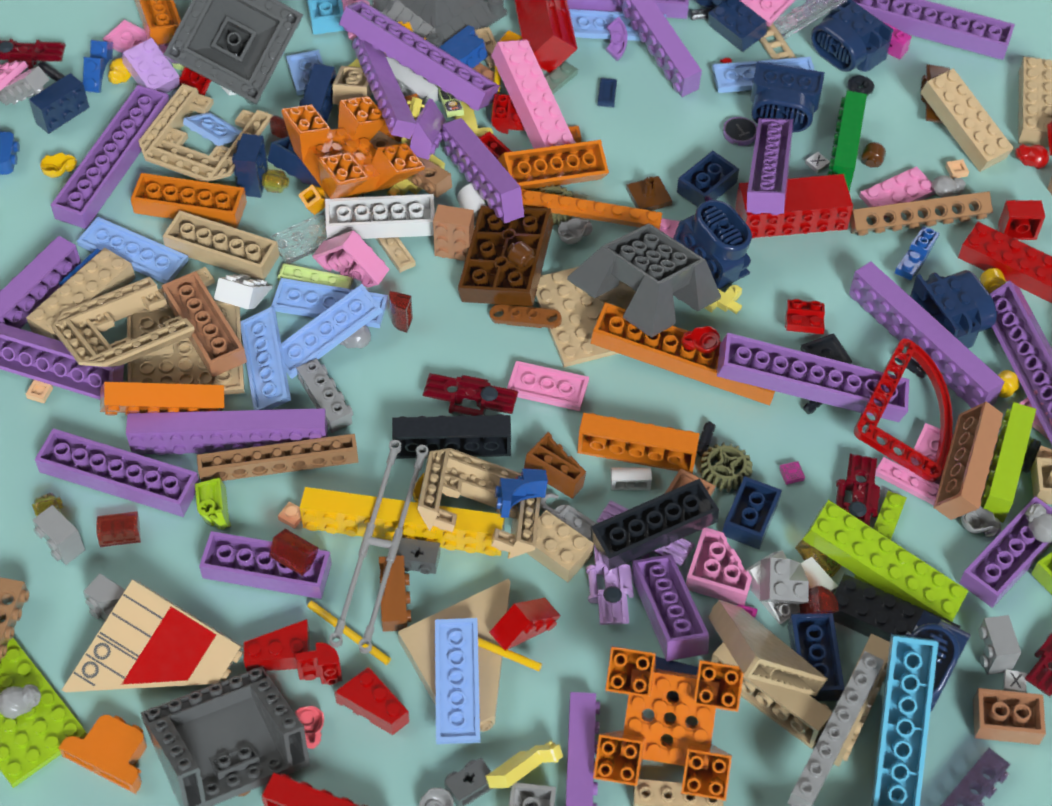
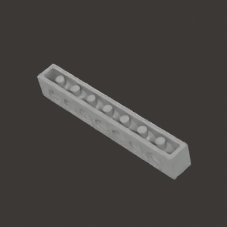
[788,651,885,806]

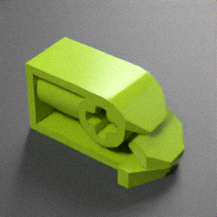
[195,478,231,530]

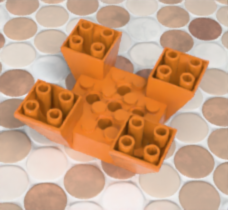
[281,96,425,199]
[593,646,743,801]

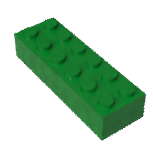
[828,91,867,191]

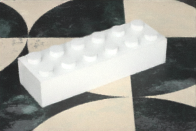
[325,194,435,240]

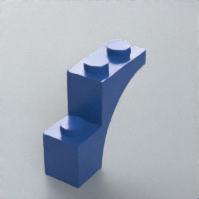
[83,40,113,93]
[495,468,548,518]

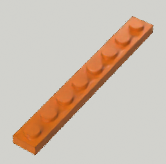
[521,189,662,230]

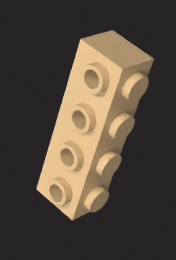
[633,779,723,806]

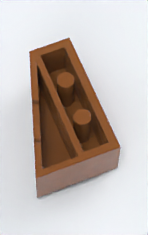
[524,432,586,499]
[379,555,411,632]

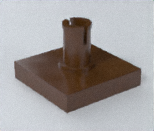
[626,176,672,211]

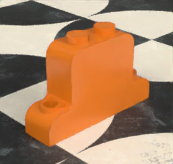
[58,715,147,794]

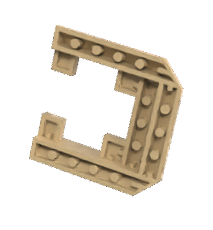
[138,84,273,182]
[52,277,195,367]
[417,448,541,559]

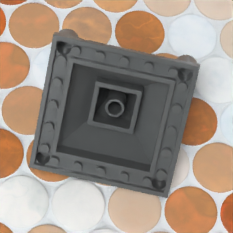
[164,0,303,105]
[370,0,507,48]

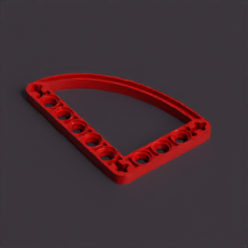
[854,338,953,482]

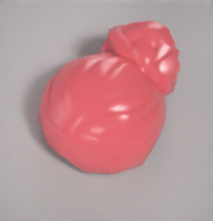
[294,705,324,749]

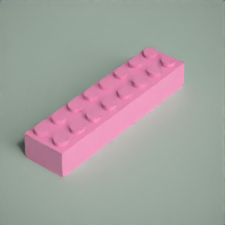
[491,40,575,149]

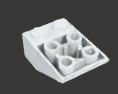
[214,274,273,309]
[745,550,812,624]

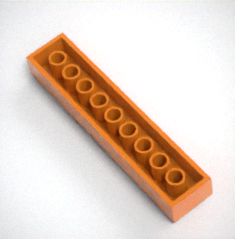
[591,302,775,406]

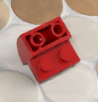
[492,94,525,134]
[785,299,825,334]
[295,642,343,685]

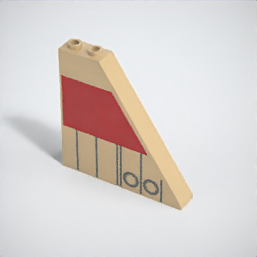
[62,580,243,692]

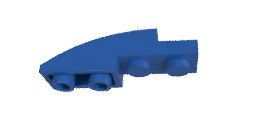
[895,226,940,280]

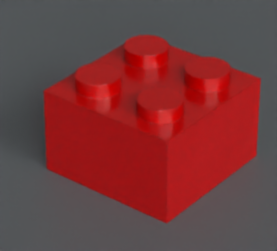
[998,200,1045,240]

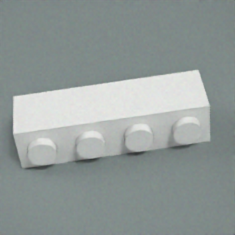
[386,57,438,109]

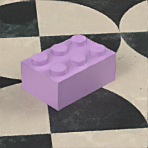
[122,38,180,93]

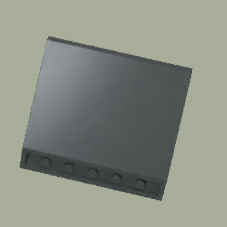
[140,666,310,806]

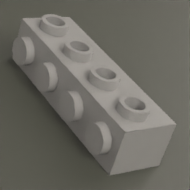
[0,66,50,105]
[296,359,354,433]

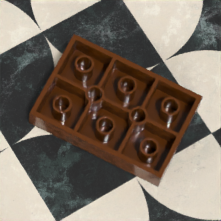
[458,205,554,306]

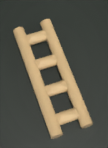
[759,24,796,60]

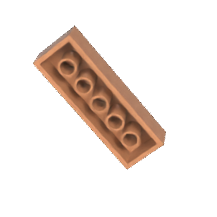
[162,271,247,378]
[933,401,1003,520]

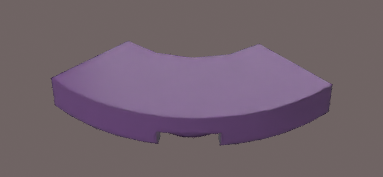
[606,16,628,62]

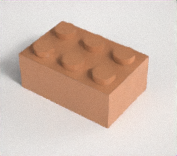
[433,204,474,261]
[973,688,1046,745]

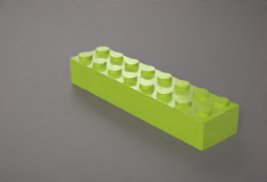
[802,500,968,622]

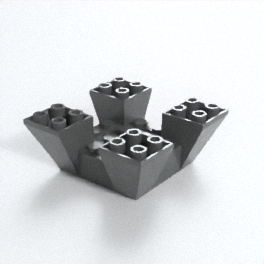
[567,224,721,337]

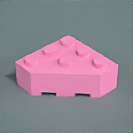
[312,230,390,288]
[686,528,752,606]

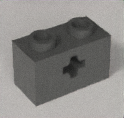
[396,537,440,574]
[444,758,493,806]

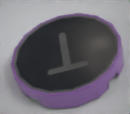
[723,117,757,146]

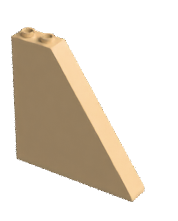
[398,579,510,732]
[708,600,827,696]

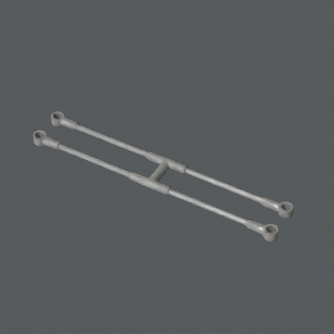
[329,440,428,654]

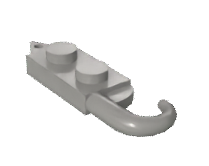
[540,493,597,542]

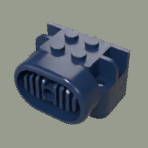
[811,0,893,72]
[750,61,825,133]
[673,200,752,289]
[910,270,997,348]
[905,611,971,712]

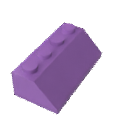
[410,98,446,160]

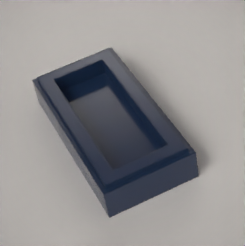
[597,78,617,108]

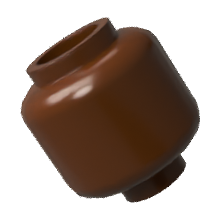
[861,142,886,168]
[507,241,535,269]

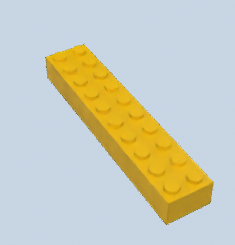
[300,487,505,556]

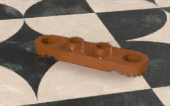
[489,305,562,329]

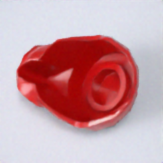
[1015,144,1049,169]
[681,326,720,353]

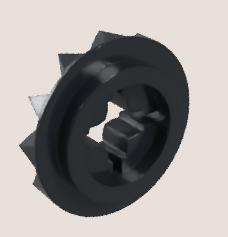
[847,76,874,97]

